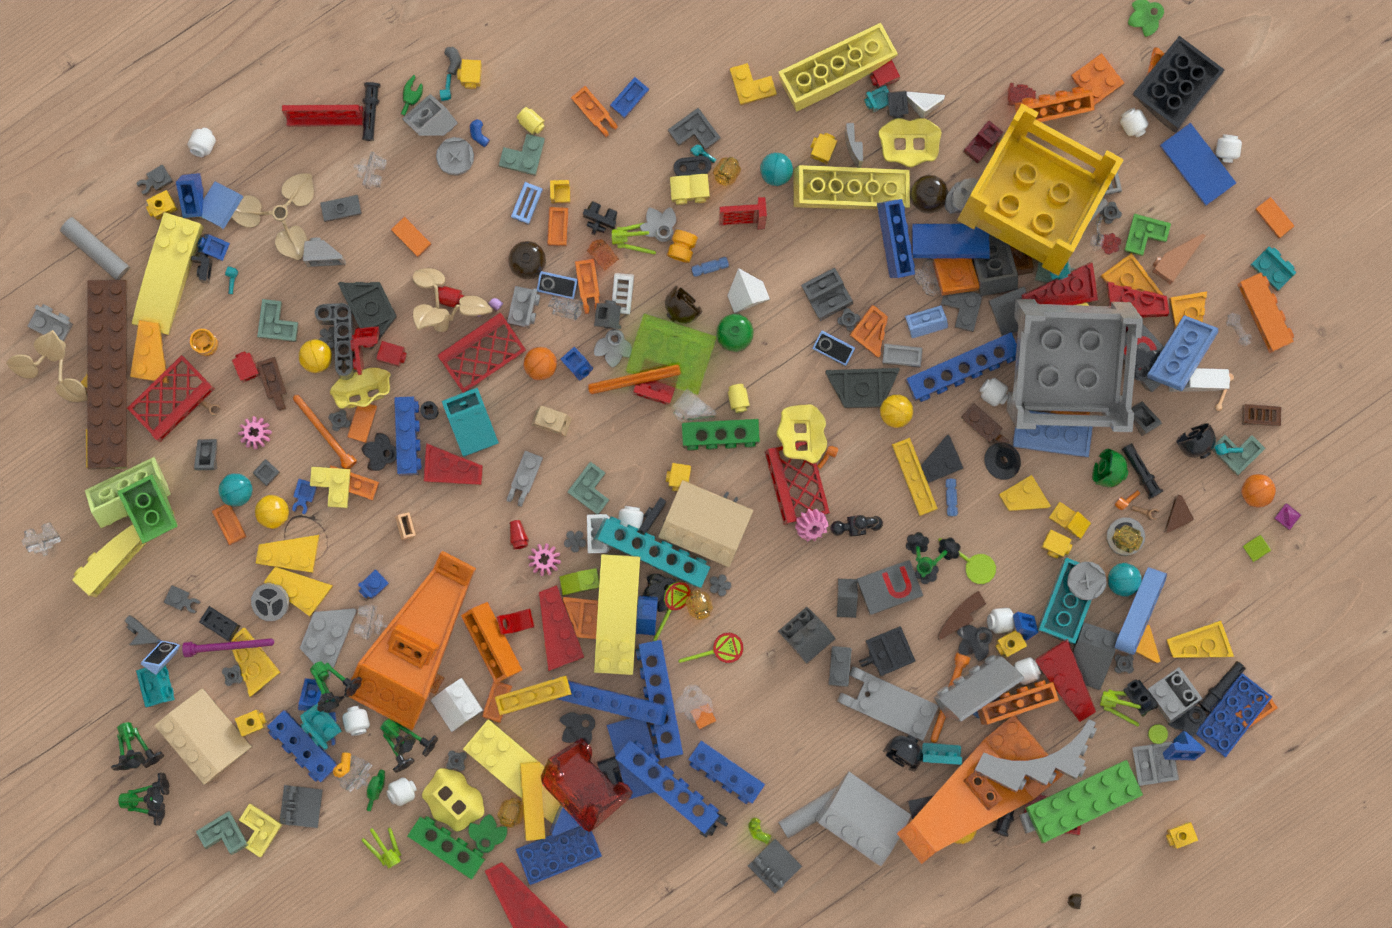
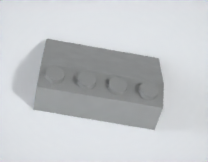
[934,655,1025,722]
[815,771,911,866]

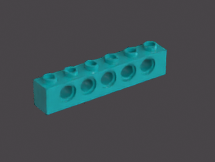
[594,516,710,588]

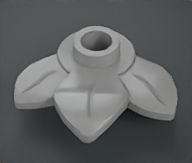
[640,207,676,242]
[594,329,632,367]

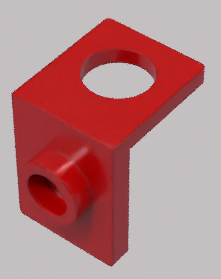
[497,609,534,635]

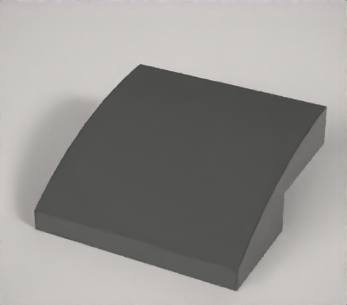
[801,268,854,321]
[988,287,1026,336]

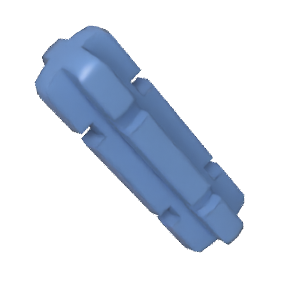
[691,257,729,277]
[945,479,958,516]

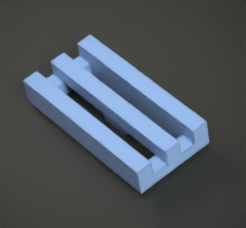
[511,182,543,225]

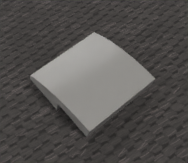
[845,123,863,168]
[1133,741,1179,786]

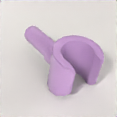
[478,298,503,317]

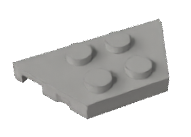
[300,609,357,679]

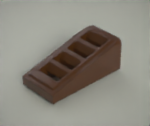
[1242,404,1281,426]

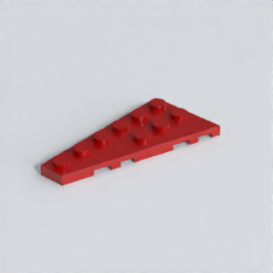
[485,862,568,928]

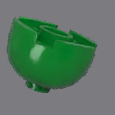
[716,314,754,352]
[1092,448,1128,488]

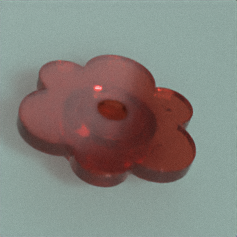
[1100,233,1121,255]

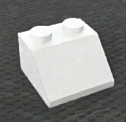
[431,678,484,732]

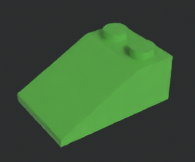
[117,474,178,544]

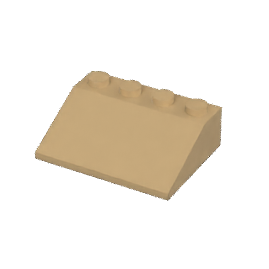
[659,480,754,567]
[154,688,252,785]

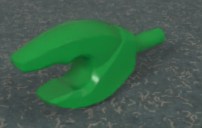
[401,75,423,116]
[366,769,385,811]

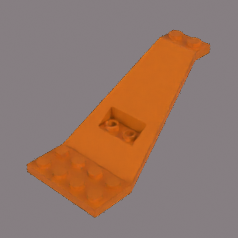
[349,551,476,730]
[897,715,1064,864]

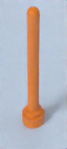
[293,395,357,469]
[930,653,971,743]

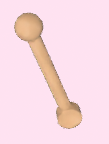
[1215,373,1234,411]

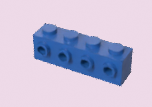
[877,199,915,278]
[394,396,421,476]
[267,710,338,782]
[688,741,765,805]

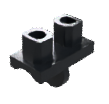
[583,201,618,235]
[1123,679,1159,717]

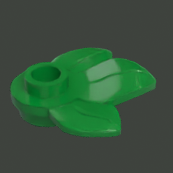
[468,814,508,853]

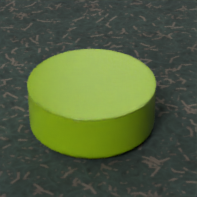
[1148,724,1168,744]

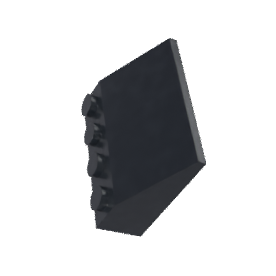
[1132,36,1225,133]

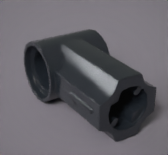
[597,756,625,797]

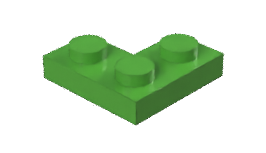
[1124,214,1171,256]

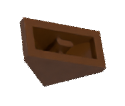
[1164,494,1194,533]

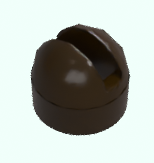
[1067,893,1082,909]

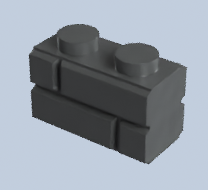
[828,646,852,687]

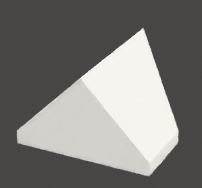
[907,92,945,118]
[727,268,770,314]
[587,514,623,553]

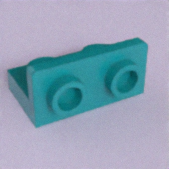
[1251,246,1296,291]
[136,665,175,708]
[300,703,342,750]
[921,743,962,765]

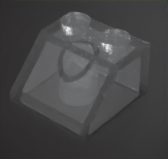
[672,389,717,422]

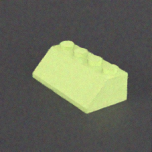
[85,457,171,528]

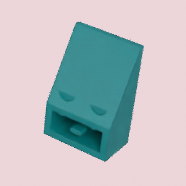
[442,388,499,457]

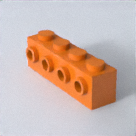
[1015,87,1095,122]
[1237,273,1294,353]
[461,602,522,684]
[977,680,1059,725]

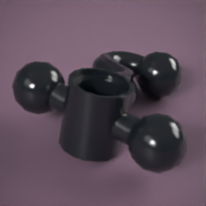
[830,515,883,537]

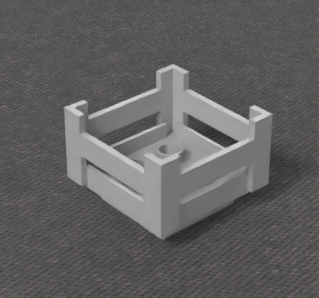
[1007,299,1143,432]

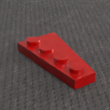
[1022,262,1098,305]
[539,585,584,671]
[1035,638,1096,722]

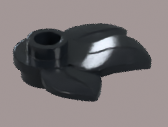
[1134,347,1161,381]
[361,433,397,471]
[642,574,676,612]
[957,625,993,661]
[1168,706,1206,736]
[559,712,595,748]

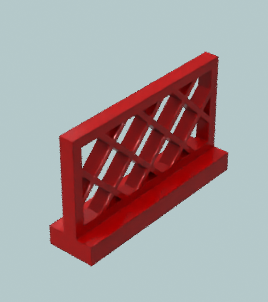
[282,105,363,127]
[719,197,767,230]
[437,312,526,393]
[127,355,216,442]
[764,441,830,525]

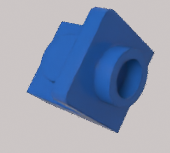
[197,234,230,261]
[560,347,593,381]
[358,569,389,599]
[1013,612,1039,641]

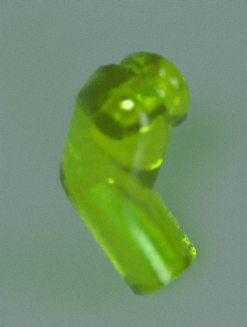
[748,817,771,844]

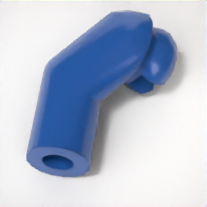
[470,119,490,148]

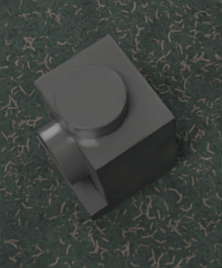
[594,300,621,329]

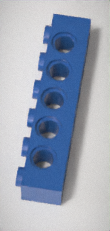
[905,332,1017,402]
[636,640,683,759]
[553,678,668,725]
[615,740,720,834]

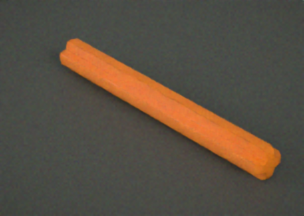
[588,365,681,394]

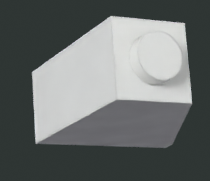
[1169,368,1230,392]

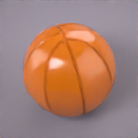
[523,347,557,380]
[1241,474,1276,507]

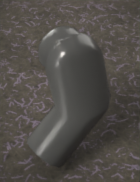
[444,47,461,75]

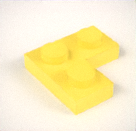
[310,467,351,508]
[239,804,283,858]

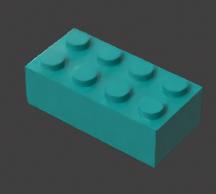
[1038,558,1092,645]

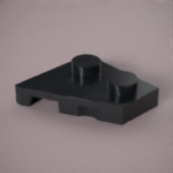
[921,435,963,483]

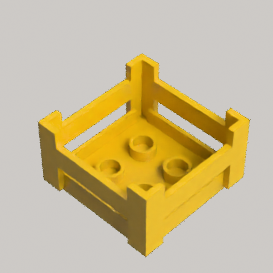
[957,104,1124,276]

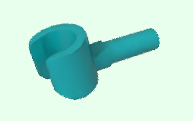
[440,74,452,101]
[690,144,716,163]
[225,266,238,294]
[1215,443,1243,455]

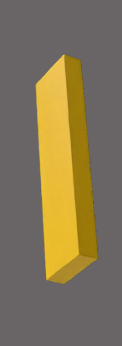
[892,438,938,516]
[495,676,571,715]
[520,761,545,841]

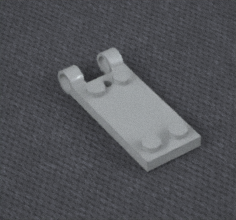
[837,666,939,741]

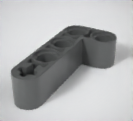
[315,303,355,380]

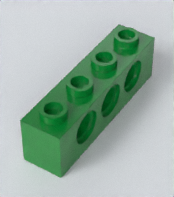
[682,419,760,451]
[407,815,486,880]

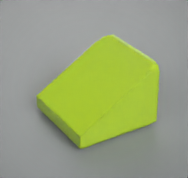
[1243,535,1271,562]

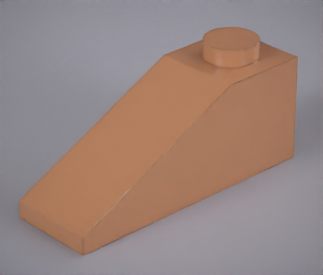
[1152,234,1206,285]

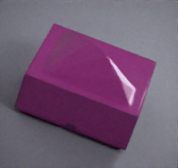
[1273,503,1301,530]

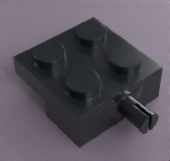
[859,626,916,677]

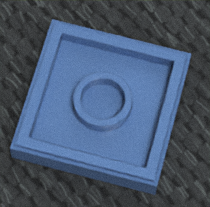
[200,182,243,229]

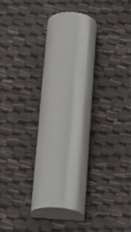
[60,217,130,280]
[778,786,838,839]

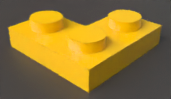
[730,63,777,106]

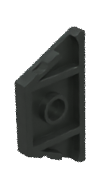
[338,282,397,349]
[826,368,900,408]

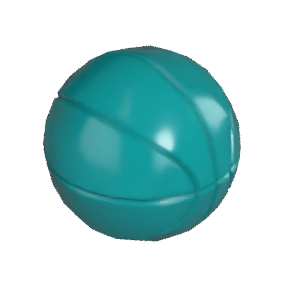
[760,153,793,186]
[218,473,253,507]
[1107,563,1142,597]

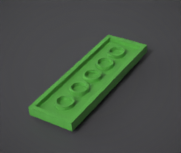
[1025,760,1143,843]

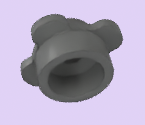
[1099,202,1122,224]
[837,308,860,331]
[328,410,350,431]
[1114,654,1134,674]
[222,665,243,686]
[446,750,467,771]

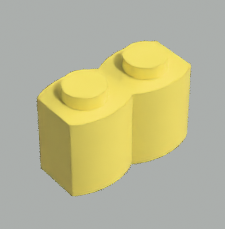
[670,174,710,205]

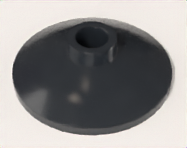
[984,442,1021,480]

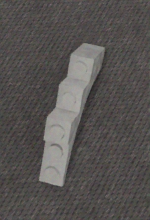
[974,719,1097,793]

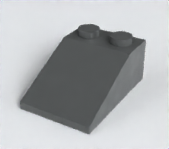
[972,234,1018,296]
[1072,622,1119,690]

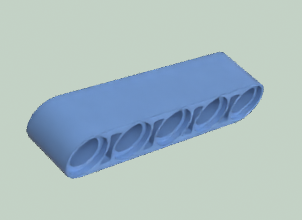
[1115,567,1167,655]

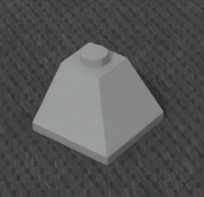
[402,94,458,136]
[303,238,346,267]

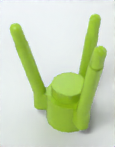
[612,223,656,254]
[1100,689,1141,727]
[361,827,402,869]

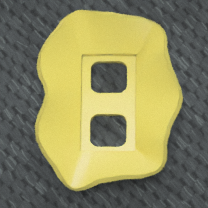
[878,118,942,168]
[330,368,391,409]
[776,404,827,464]
[422,768,484,831]

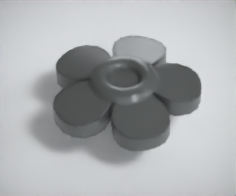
[319,327,335,348]
[564,531,586,552]
[710,574,731,596]

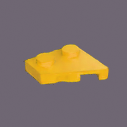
[999,475,1051,511]

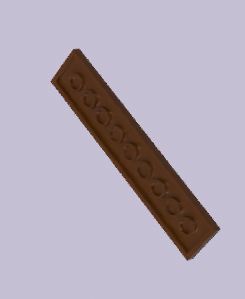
[87,280,127,469]

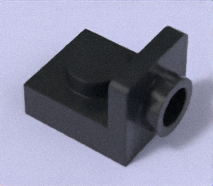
[887,90,909,119]
[190,254,213,284]
[700,813,728,838]

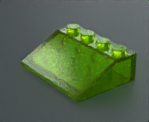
[626,313,717,395]

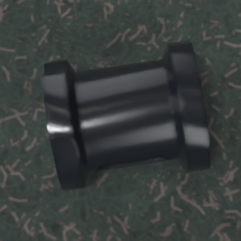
[420,401,439,420]

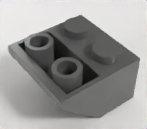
[778,606,836,664]

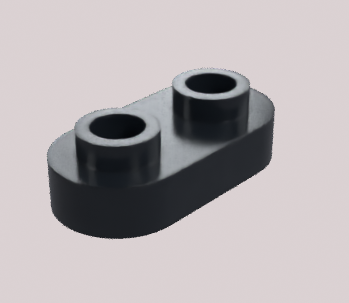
[674,156,711,176]

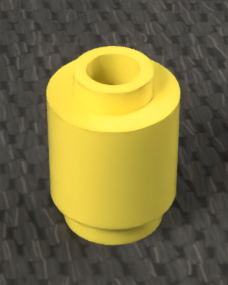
[516,107,545,135]
[727,384,750,413]

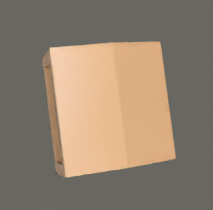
[395,512,415,541]

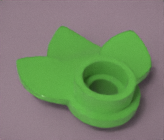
[1128,0,1164,37]

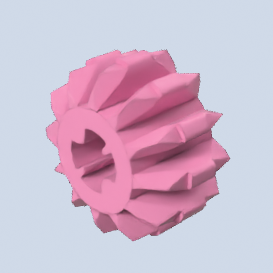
[238,416,272,449]
[795,509,829,542]
[528,543,561,576]

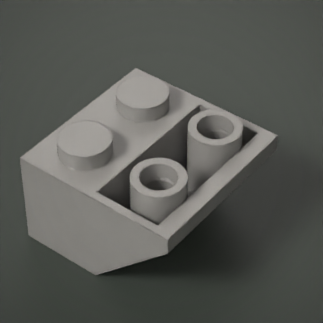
[1148,667,1202,724]

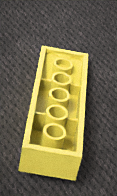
[778,23,898,112]
[793,165,910,209]
[132,212,204,335]
[72,510,175,598]
[594,554,640,675]
[463,719,578,823]

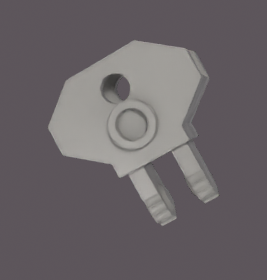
[945,178,980,214]

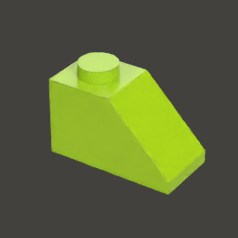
[559,568,599,595]

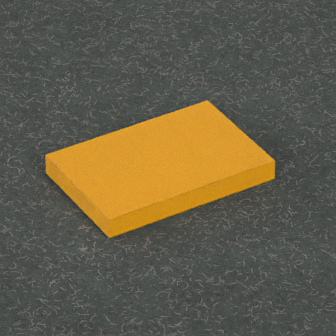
[1101,253,1163,295]

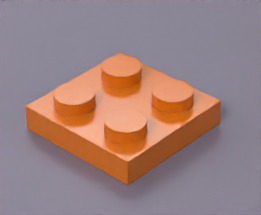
[1071,53,1124,106]
[932,258,980,296]

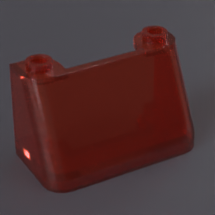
[541,738,633,832]

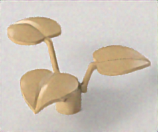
[232,173,314,260]
[413,268,492,332]
[6,330,87,402]

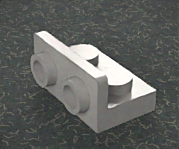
[507,286,540,329]
[28,304,73,341]

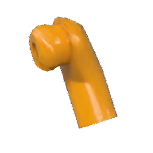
[333,753,351,778]

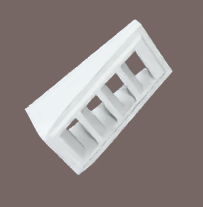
[612,273,634,314]

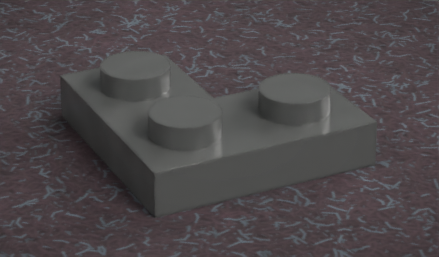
[668,108,721,150]
[941,292,982,332]

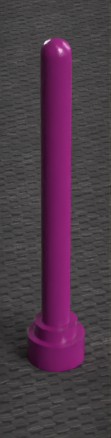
[182,638,275,658]

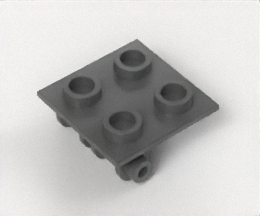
[279,785,323,828]
[748,839,802,894]

